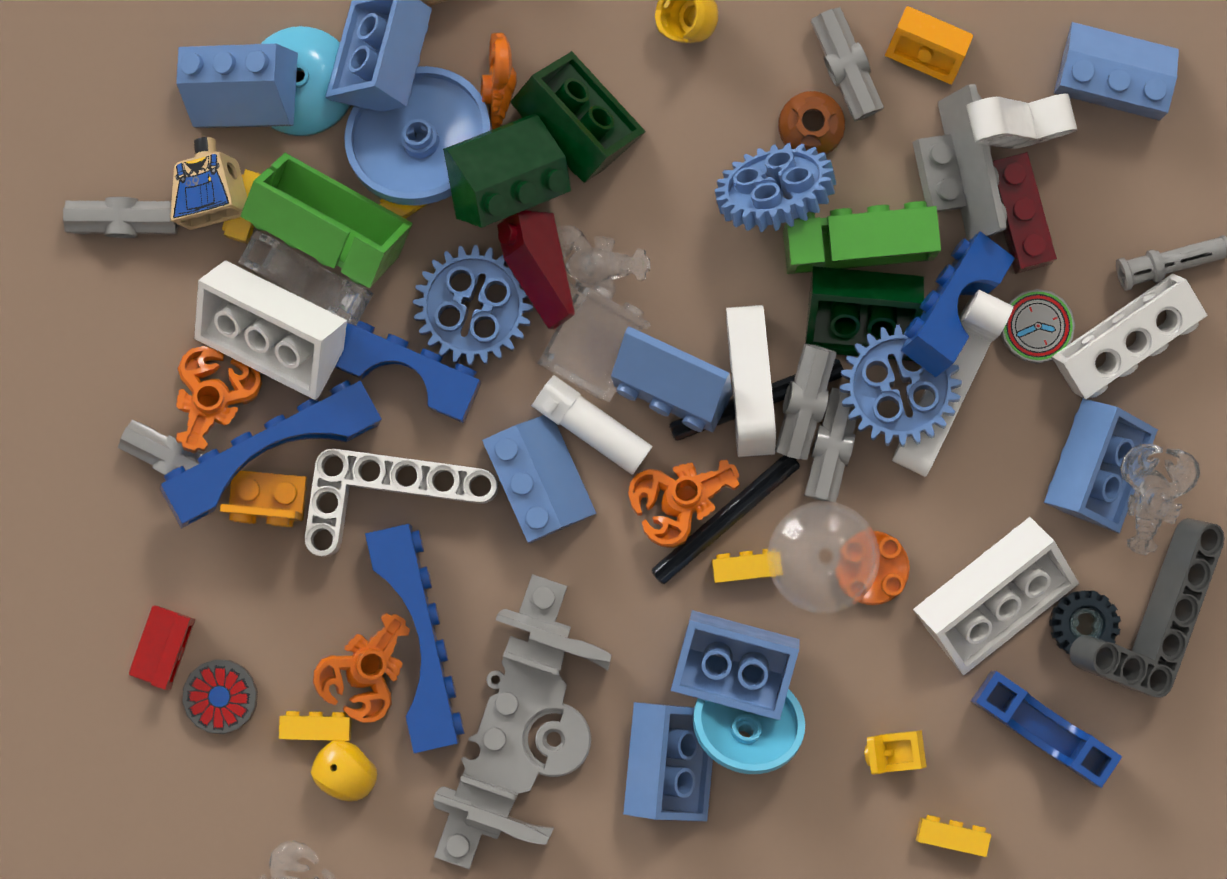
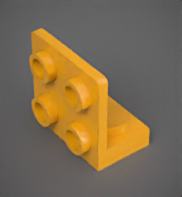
[220,471,308,528]

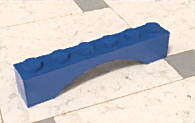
[160,380,382,529]
[365,524,465,753]

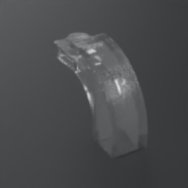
[238,230,374,326]

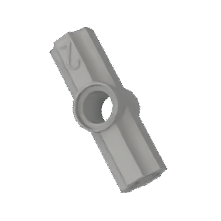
[811,7,884,122]
[63,197,179,238]
[775,343,836,460]
[804,388,857,504]
[118,420,202,475]

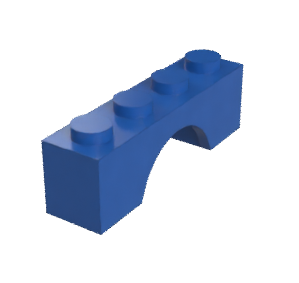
[900,231,1015,377]
[335,319,481,423]
[971,670,1122,788]

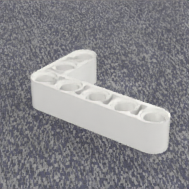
[892,290,1014,477]
[305,449,498,557]

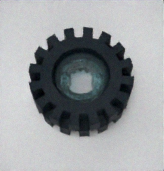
[1049,590,1121,655]

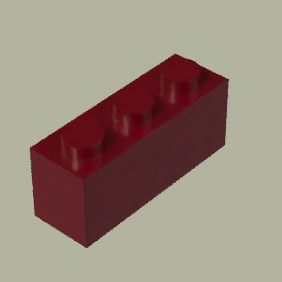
[993,152,1057,274]

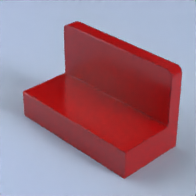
[129,605,196,690]

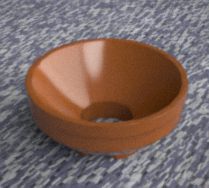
[778,91,845,155]

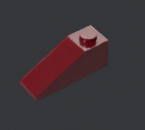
[497,210,575,330]

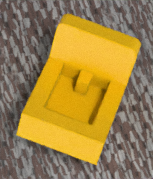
[864,730,926,775]

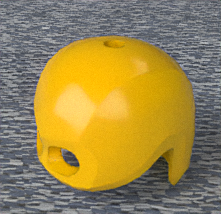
[655,0,718,43]
[311,741,377,802]

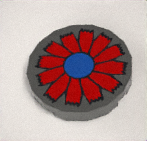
[182,660,258,734]

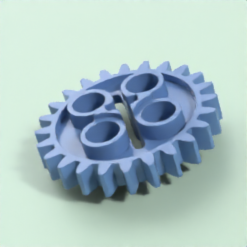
[715,143,836,232]
[413,245,533,366]
[840,325,962,447]

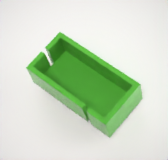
[240,153,413,288]
[783,201,941,274]

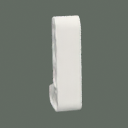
[966,93,1078,149]
[726,305,776,457]

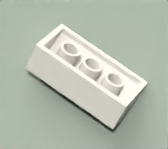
[194,260,347,400]
[913,517,1080,676]

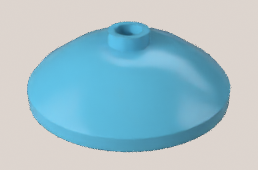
[261,26,350,136]
[693,689,805,774]

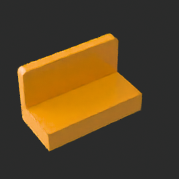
[885,6,973,85]

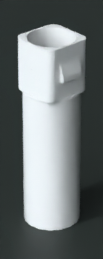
[531,375,653,475]

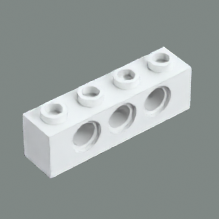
[1051,273,1208,400]

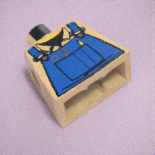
[170,137,247,230]

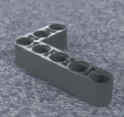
[1070,518,1225,698]

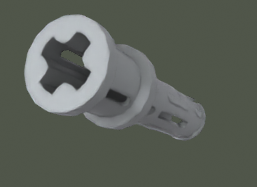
[1116,235,1227,291]

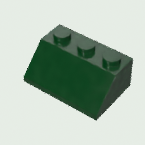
[511,51,646,183]
[443,114,571,228]
[805,266,924,361]

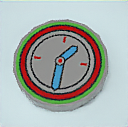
[1001,289,1075,364]

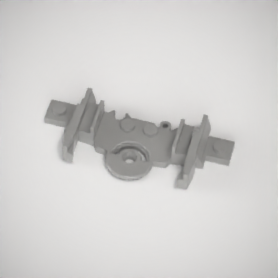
[433,574,612,869]

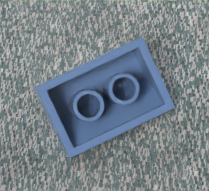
[325,0,432,112]
[1053,22,1179,120]
[176,43,298,128]
[611,326,733,433]
[1044,398,1158,533]
[482,415,597,544]
[671,610,800,720]
[623,702,713,821]

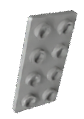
[912,84,1007,241]

